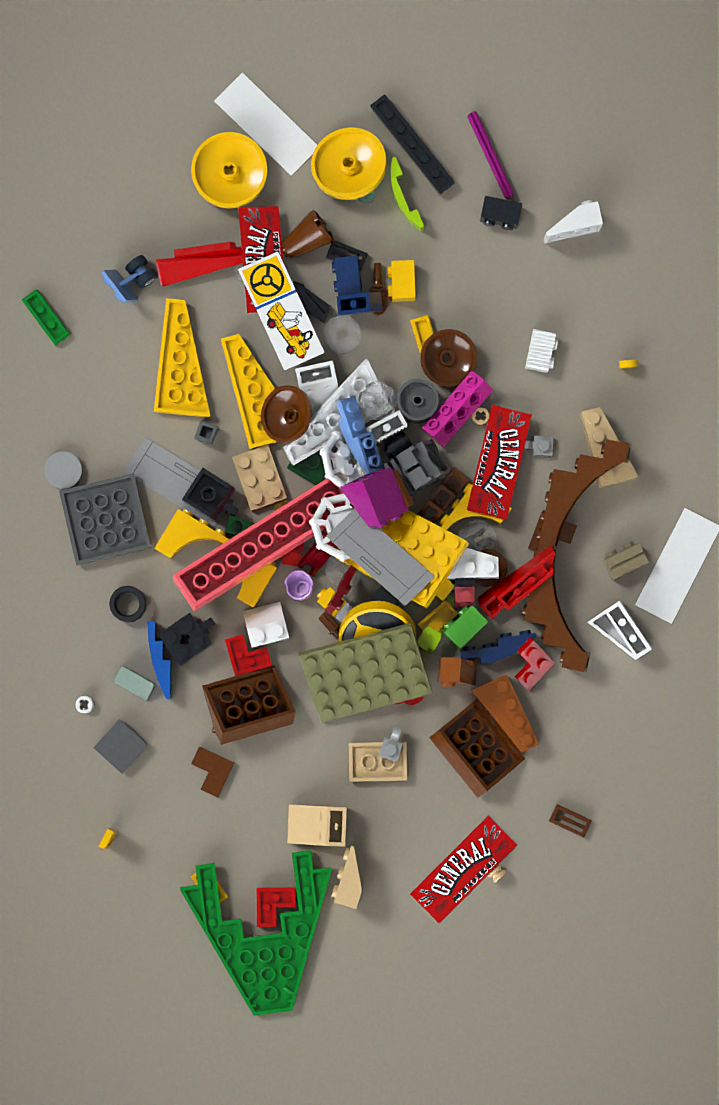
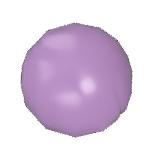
[284,570,315,601]

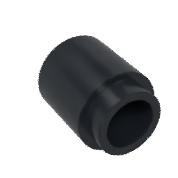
[383,432,412,459]

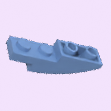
[336,396,384,474]

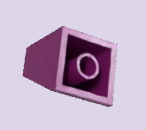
[340,467,408,528]

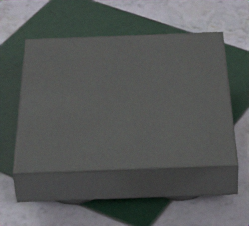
[93,719,148,774]

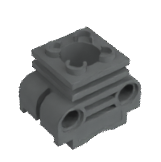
[384,439,451,496]

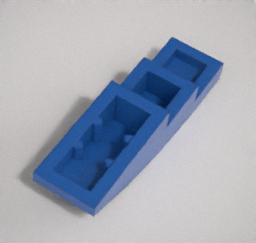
[147,622,172,699]

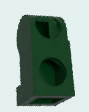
[225,516,255,536]

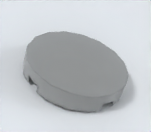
[44,451,82,490]

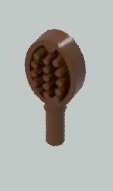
[368,263,389,316]

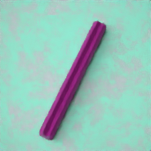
[467,111,514,199]

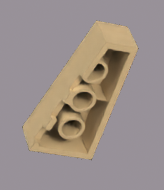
[580,407,638,488]

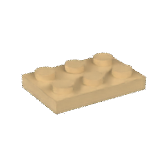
[232,445,287,511]
[349,742,407,782]

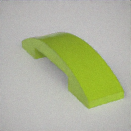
[390,157,424,231]

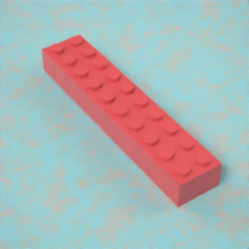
[173,479,355,612]

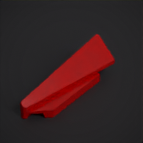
[156,241,243,286]
[477,546,556,619]

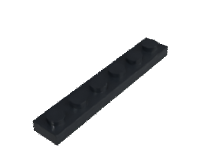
[370,94,455,195]

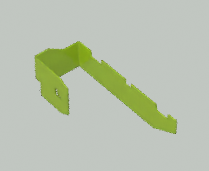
[417,595,454,654]

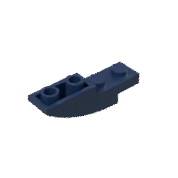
[460,630,536,665]

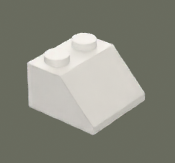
[243,602,290,648]

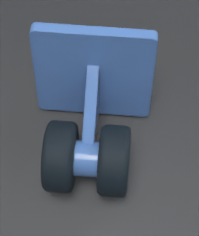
[101,255,158,303]

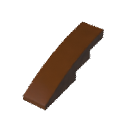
[417,467,470,524]

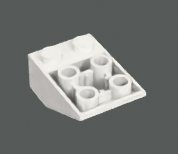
[295,361,338,416]

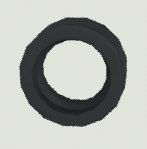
[109,586,147,623]

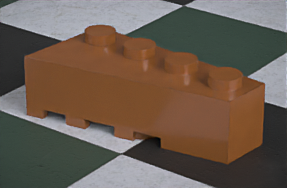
[437,657,477,687]
[471,674,539,753]

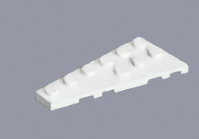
[283,359,391,465]

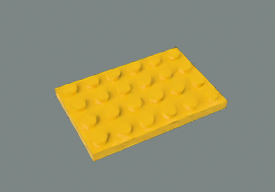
[335,510,469,608]

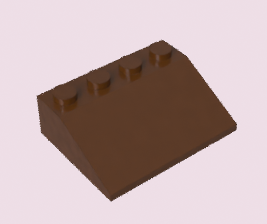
[202,665,295,745]
[429,699,525,798]

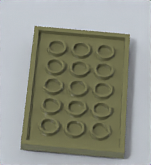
[299,623,432,723]

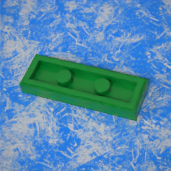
[22,289,71,346]

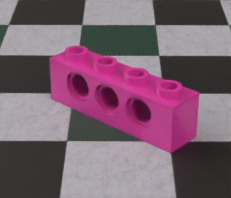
[422,371,493,447]

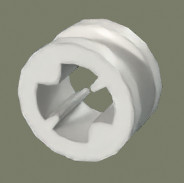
[75,696,94,713]

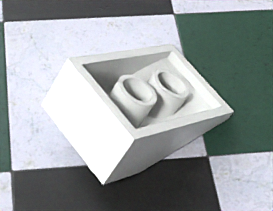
[544,200,603,244]

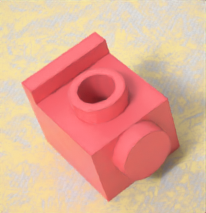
[454,586,475,607]

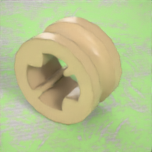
[472,407,489,426]
[488,865,507,883]

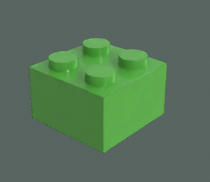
[443,606,488,650]

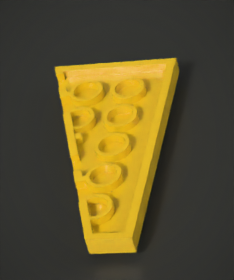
[154,298,211,418]
[221,334,294,449]

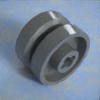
[396,379,439,424]

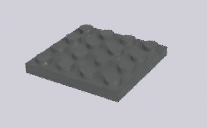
[59,473,152,566]

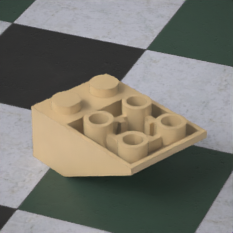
[287,804,347,846]
[331,845,362,909]

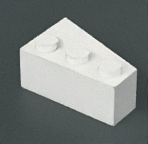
[447,548,499,579]
[587,600,652,660]

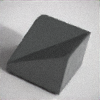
[194,420,219,445]

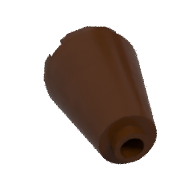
[281,209,335,259]

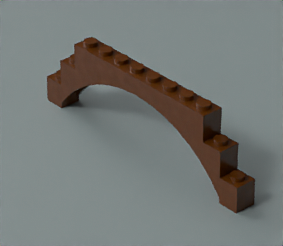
[522,439,632,672]

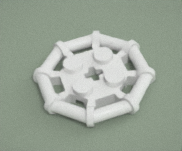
[320,431,382,489]
[309,493,382,562]

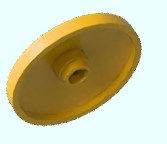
[311,127,387,200]
[191,132,267,209]

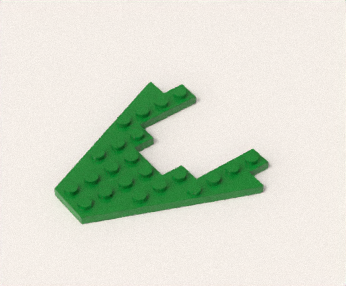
[180,850,332,1016]

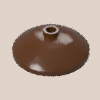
[420,329,477,387]
[261,385,312,443]

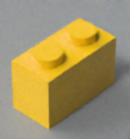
[387,260,415,302]

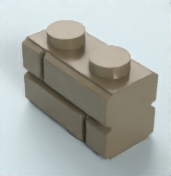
[603,541,649,580]

